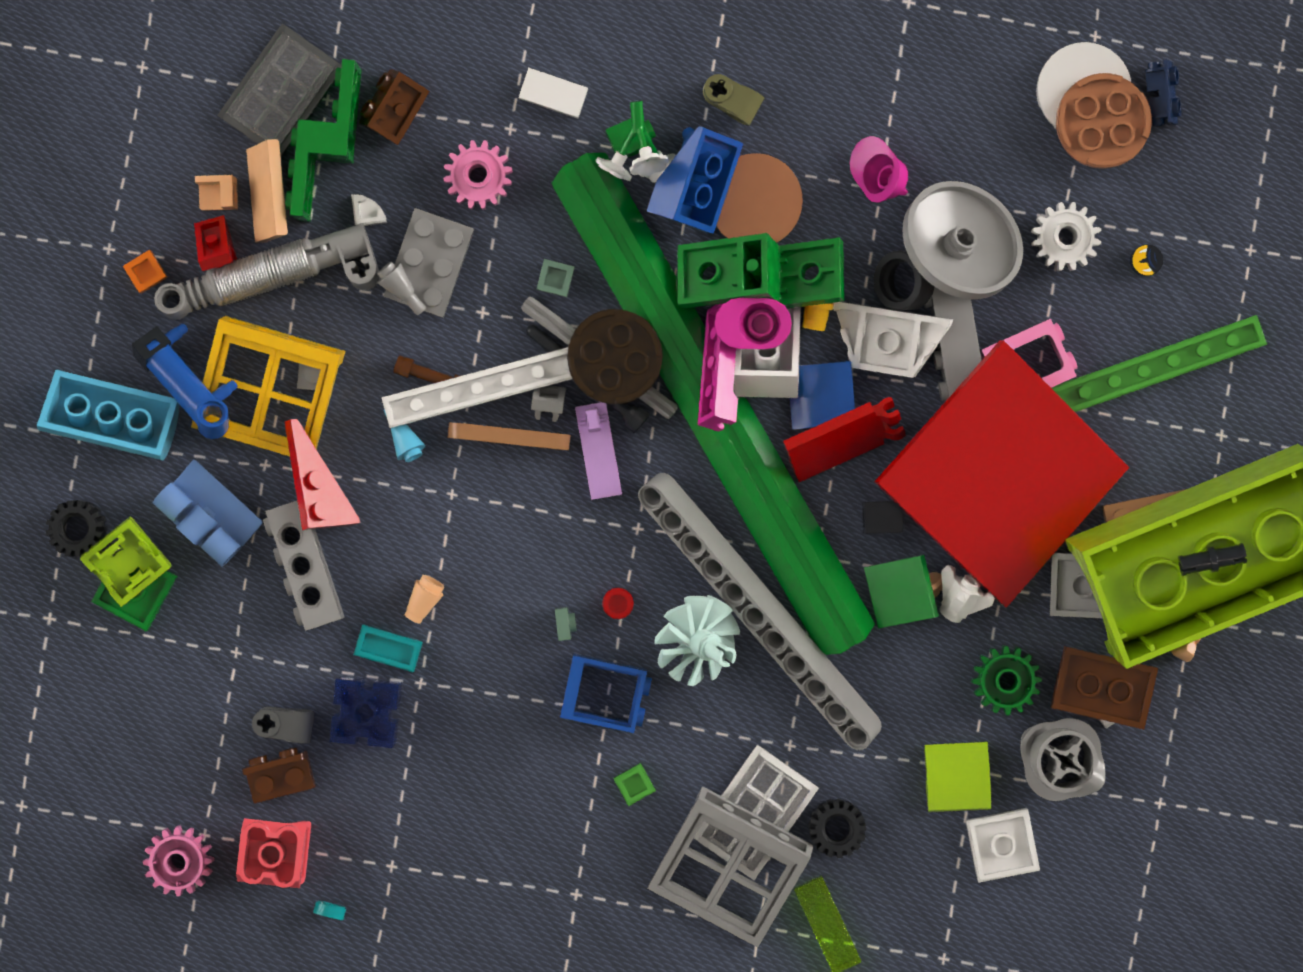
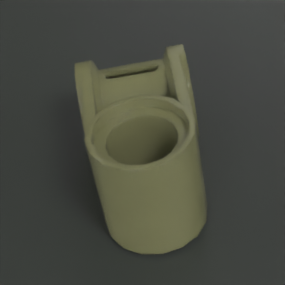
[702,74,765,126]

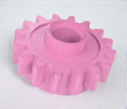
[443,140,513,210]
[143,826,214,896]

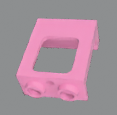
[980,319,1078,388]

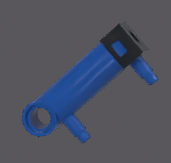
[132,324,238,439]

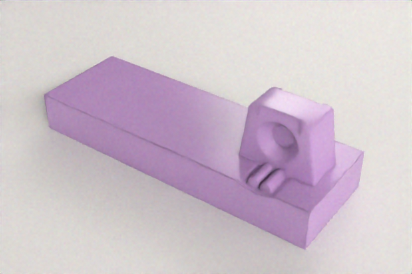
[575,402,622,500]

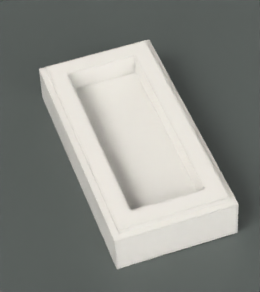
[519,68,588,119]

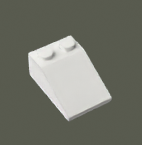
[734,307,801,398]

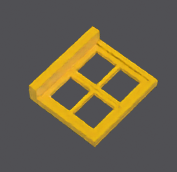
[191,316,345,456]

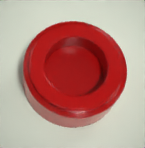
[602,588,634,619]

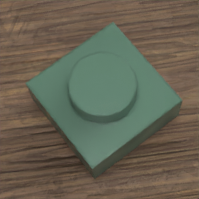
[536,259,575,298]
[555,607,577,641]

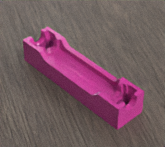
[698,303,738,432]

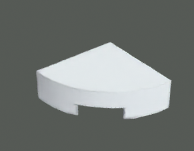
[351,195,387,226]

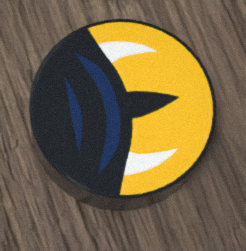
[1130,244,1163,277]

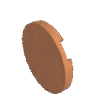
[1056,73,1152,169]
[716,153,803,243]

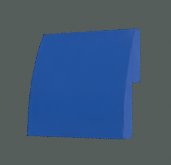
[789,361,855,430]

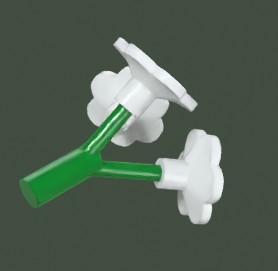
[596,101,676,183]

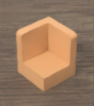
[195,175,238,211]

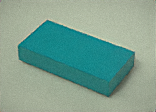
[353,624,423,672]

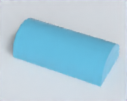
[37,370,179,461]

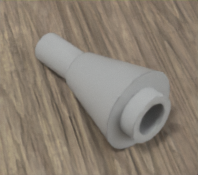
[376,262,426,315]

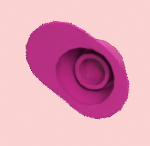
[850,136,908,203]
[714,298,792,349]

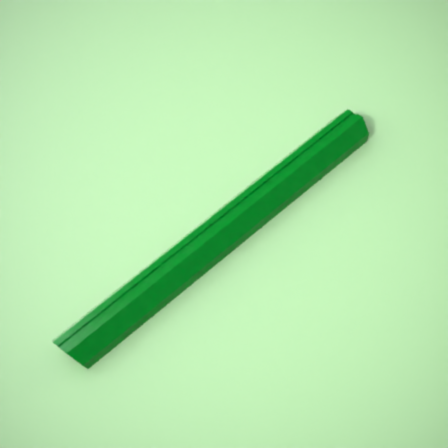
[551,153,875,655]

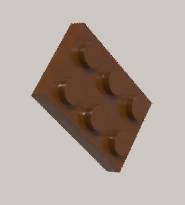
[1050,646,1158,730]

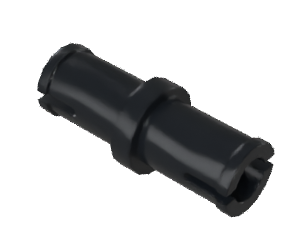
[1178,543,1247,576]

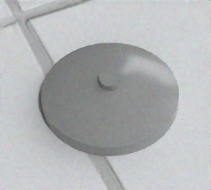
[902,181,1023,299]

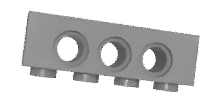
[263,501,345,631]

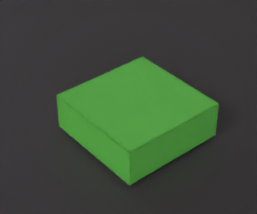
[613,763,656,806]

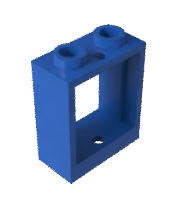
[560,654,652,733]

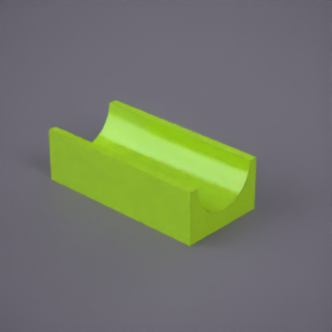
[1065,444,1303,669]

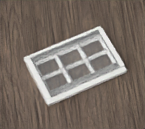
[694,744,819,880]

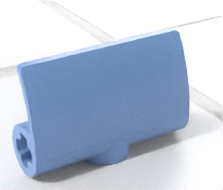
[152,460,263,567]

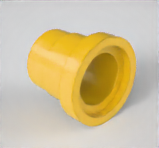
[802,303,834,331]

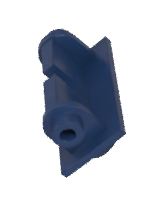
[1145,59,1182,126]

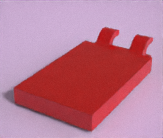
[783,397,906,482]

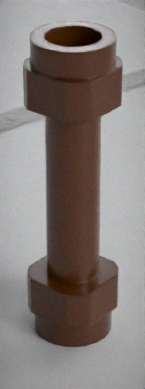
[393,355,460,383]

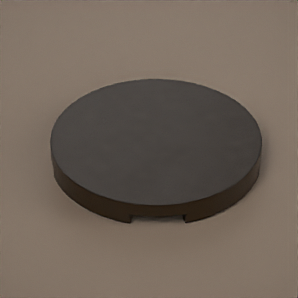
[567,309,662,404]

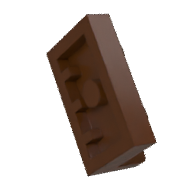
[359,69,430,145]
[242,747,316,804]

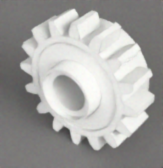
[1031,202,1101,271]

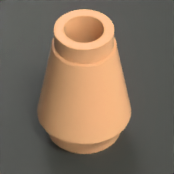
[404,575,444,624]

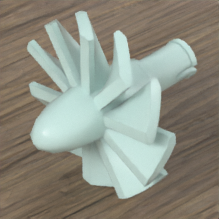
[654,595,740,686]

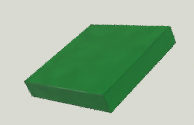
[91,547,178,632]
[864,555,939,629]

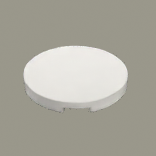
[1036,42,1131,129]

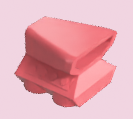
[236,818,311,888]

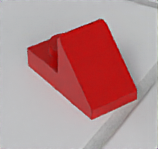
[194,215,237,271]

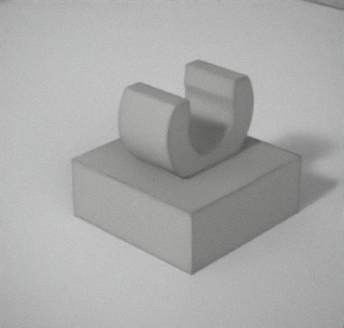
[531,386,566,422]

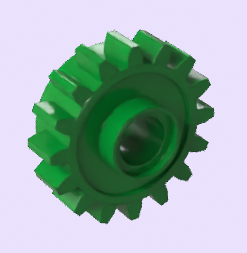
[971,645,1042,715]

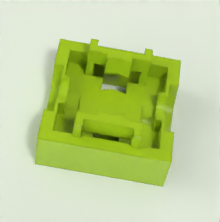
[80,516,171,607]

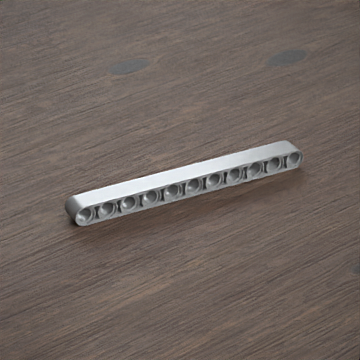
[638,473,882,750]

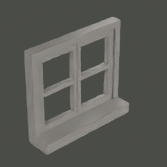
[647,786,813,947]

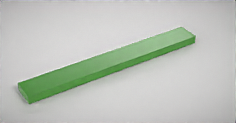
[1052,315,1267,412]

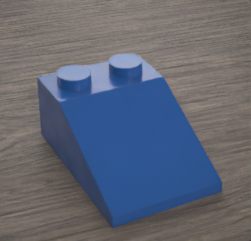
[647,126,743,234]

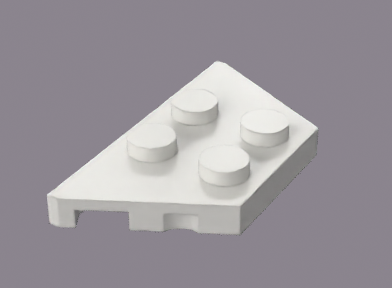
[833,302,953,378]

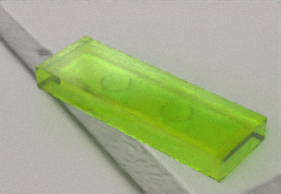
[793,875,862,972]

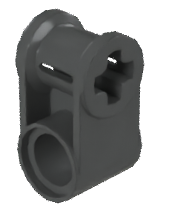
[252,706,315,744]

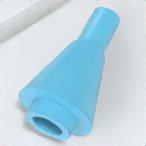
[383,409,426,462]

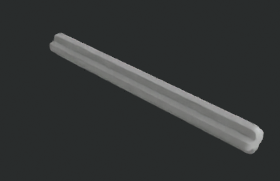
[521,296,678,419]

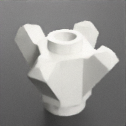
[940,565,995,623]

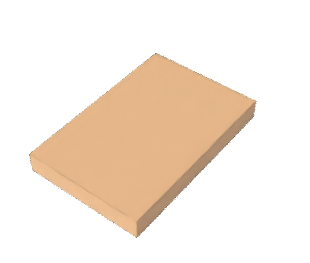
[246,139,288,243]

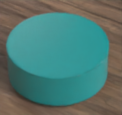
[313,900,346,920]

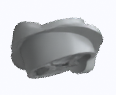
[1020,718,1105,801]

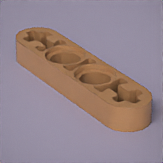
[447,422,571,451]

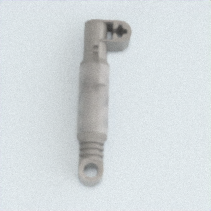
[154,223,379,320]

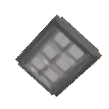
[217,23,342,157]

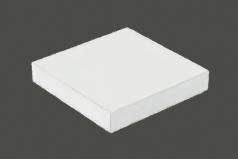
[965,808,1040,883]

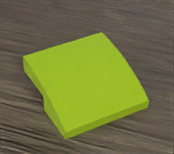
[924,742,991,812]

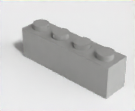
[924,287,981,401]

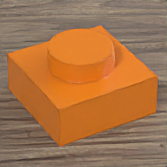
[123,250,168,294]

